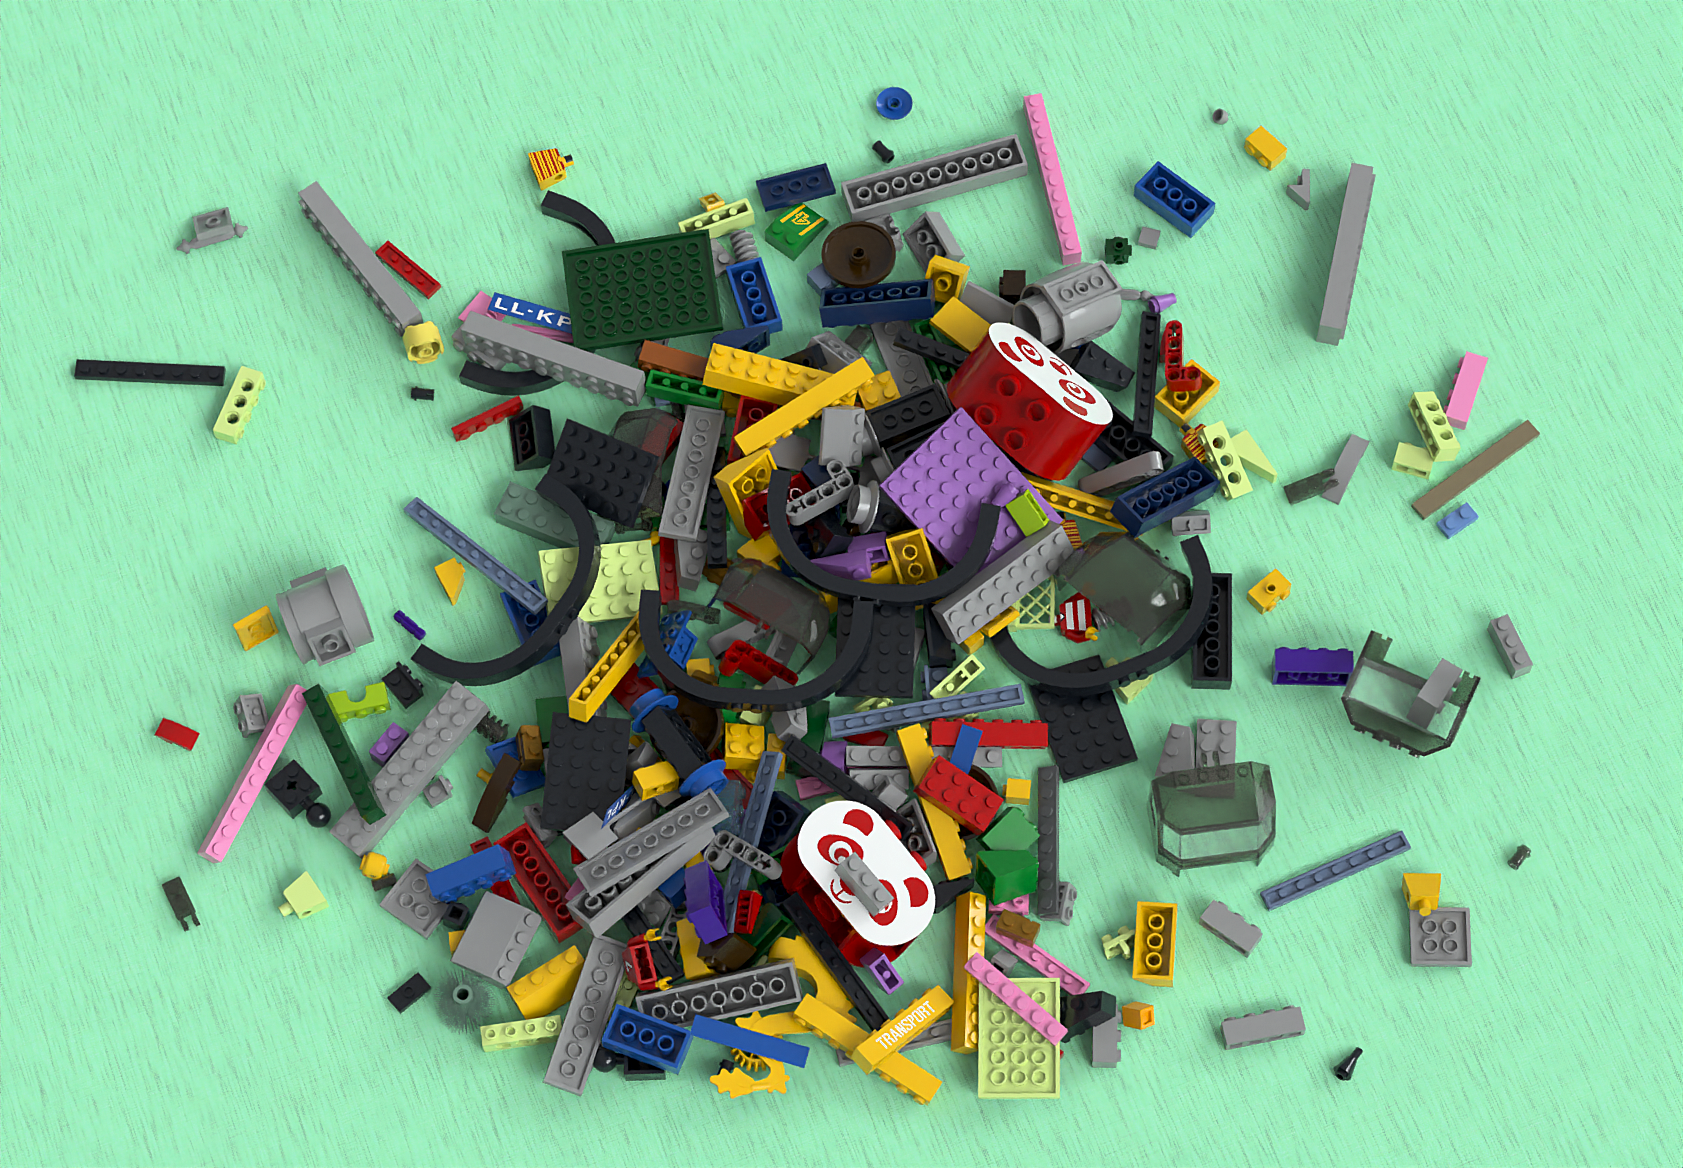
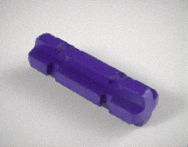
[393,610,426,640]

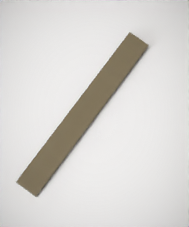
[1411,420,1540,520]

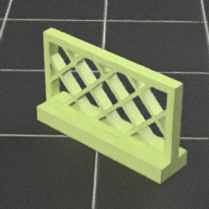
[1007,573,1055,632]

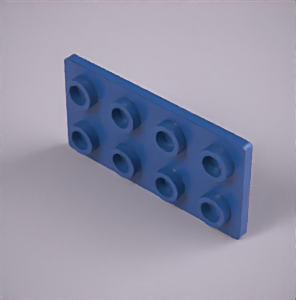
[637,610,698,678]

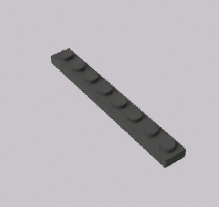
[1038,765,1059,917]

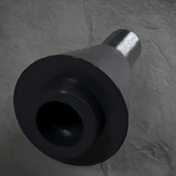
[1333,1047,1363,1081]

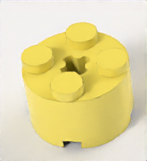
[402,321,444,364]

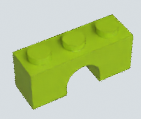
[328,682,391,723]

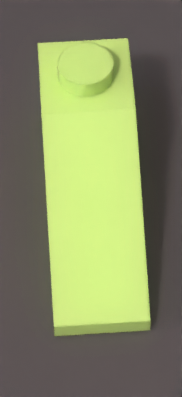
[1231,429,1278,483]
[929,654,985,699]

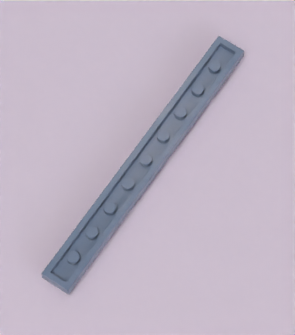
[403,497,548,615]
[829,684,1025,739]
[724,751,783,933]

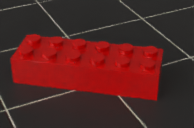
[493,822,583,944]

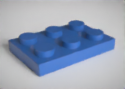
[485,737,546,798]

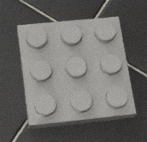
[379,859,460,939]
[1409,907,1472,967]

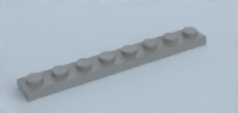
[845,746,1002,768]

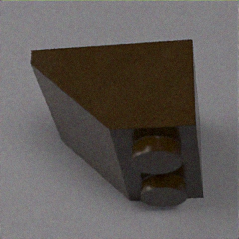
[697,933,757,974]

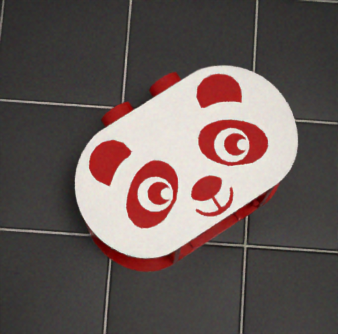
[946,323,1113,481]
[780,801,935,968]

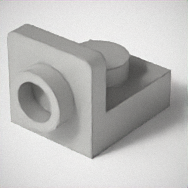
[422,775,453,808]

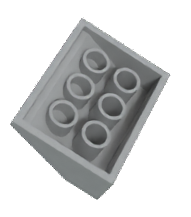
[450,891,543,989]

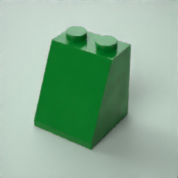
[975,850,1039,906]

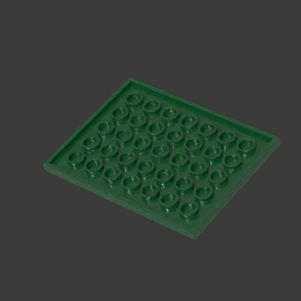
[562,229,723,351]

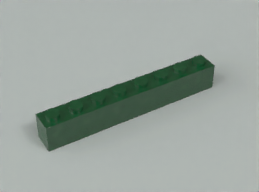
[302,683,387,825]

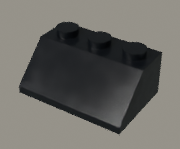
[509,405,555,471]
[923,603,956,668]

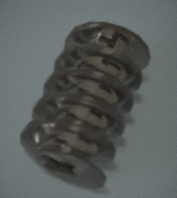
[473,711,509,744]

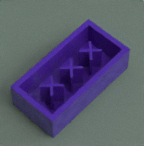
[1272,647,1354,687]
[683,860,727,944]

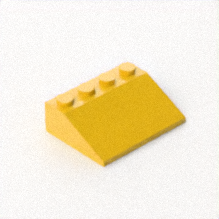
[714,448,778,539]

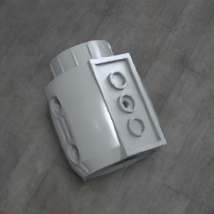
[1012,260,1123,354]

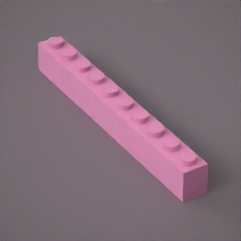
[1023,93,1082,266]
[197,684,307,863]

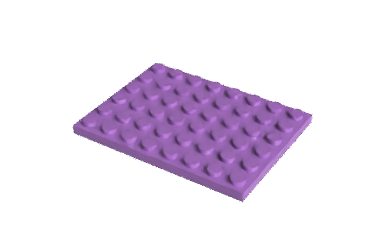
[879,407,1063,575]

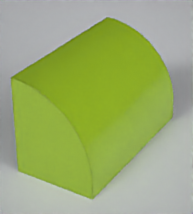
[1005,489,1049,537]

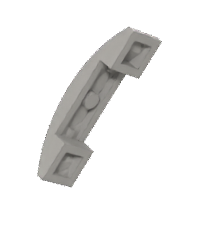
[1321,434,1370,505]

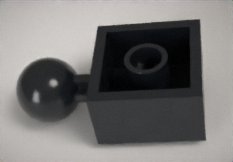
[264,759,331,828]
[593,1047,666,1081]

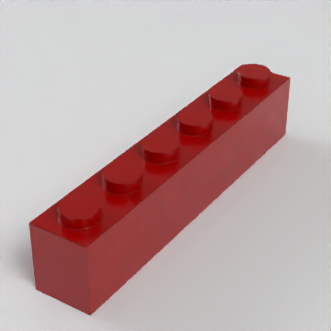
[929,718,1048,749]

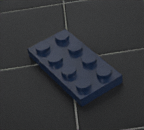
[756,163,836,212]

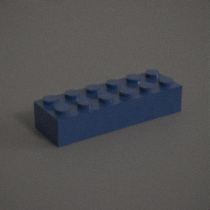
[819,279,935,328]
[1110,456,1220,538]

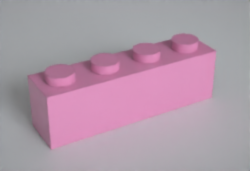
[1443,351,1488,430]

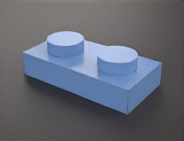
[1436,502,1479,539]

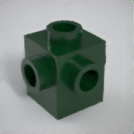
[1105,237,1132,265]

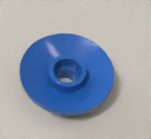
[876,87,913,120]

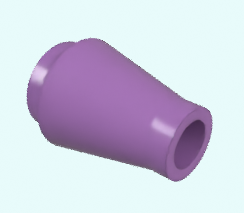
[1148,293,1177,314]
[991,482,1019,508]

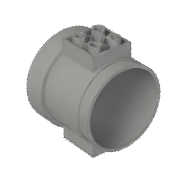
[276,564,374,666]

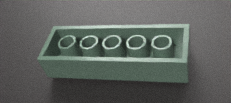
[494,481,615,549]

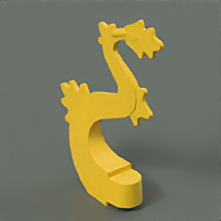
[709,935,857,1099]

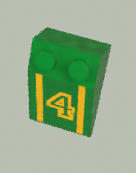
[765,203,829,261]

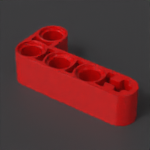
[1165,320,1202,392]
[718,640,799,686]

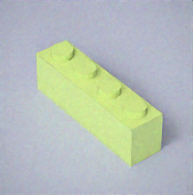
[678,198,755,240]

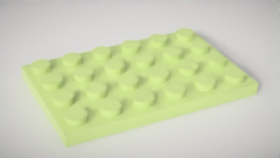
[537,540,663,623]
[978,978,1060,1099]

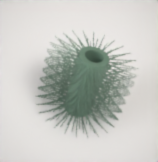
[433,966,495,1034]

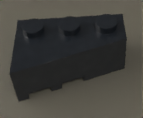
[1069,340,1135,392]
[804,509,854,559]
[1060,991,1116,1043]

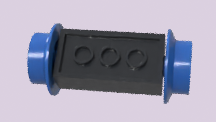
[629,688,728,798]

